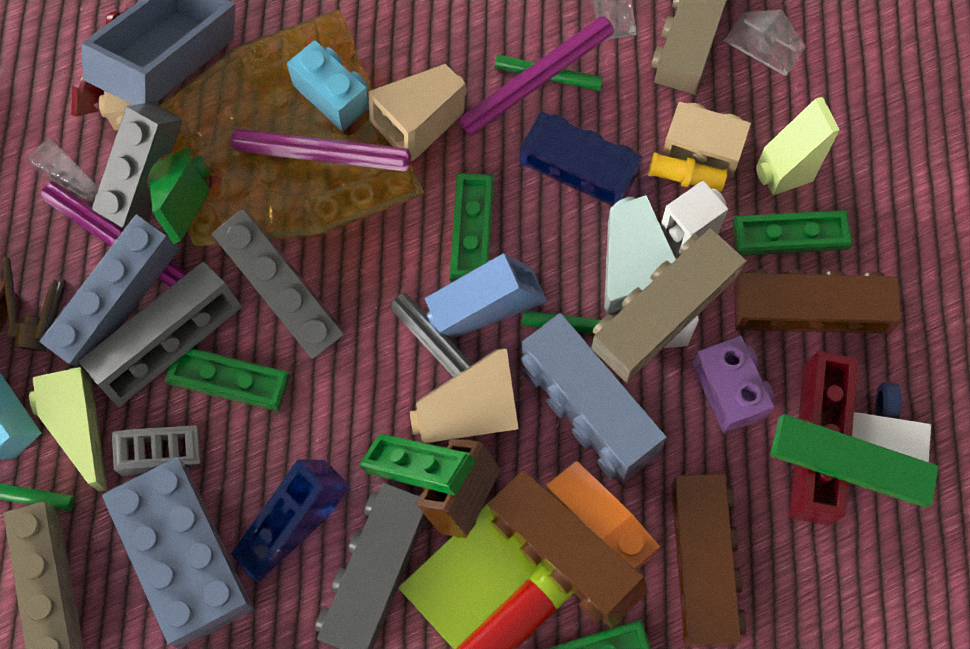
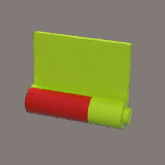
[398,505,574,649]

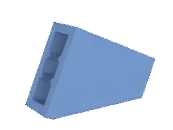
[425,253,547,338]

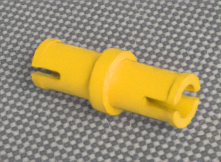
[648,152,727,193]

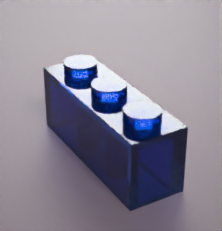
[520,111,643,206]

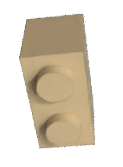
[662,101,751,178]

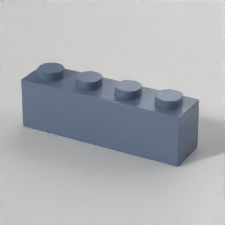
[39,215,181,371]

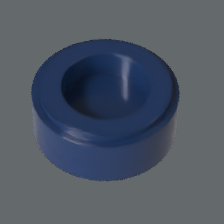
[875,382,902,419]

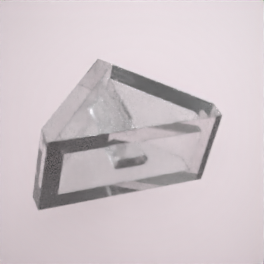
[725,10,806,77]

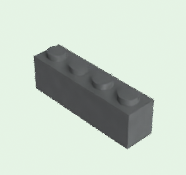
[211,209,346,359]
[79,262,242,408]
[315,483,427,649]

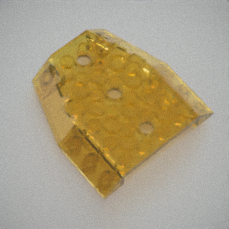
[159,9,424,246]

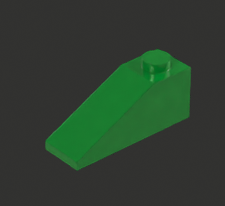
[149,146,212,244]

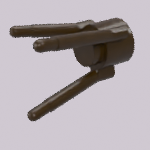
[3,257,66,352]

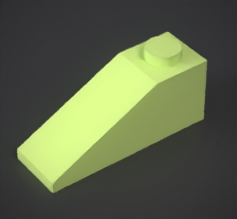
[756,97,840,196]
[29,367,107,492]

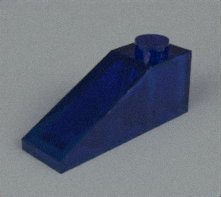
[231,459,351,582]

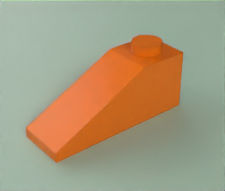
[546,461,660,571]

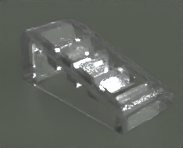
[27,139,99,204]

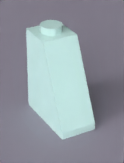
[604,195,676,314]

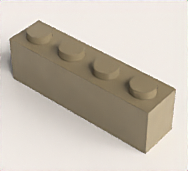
[651,0,727,95]
[591,228,746,383]
[3,502,84,649]

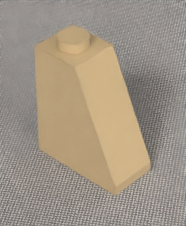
[369,64,467,161]
[410,348,519,443]

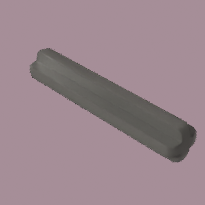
[391,293,473,377]

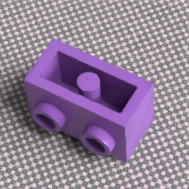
[692,336,775,434]

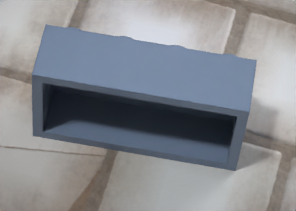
[81,0,235,105]
[521,313,666,485]
[102,457,254,649]

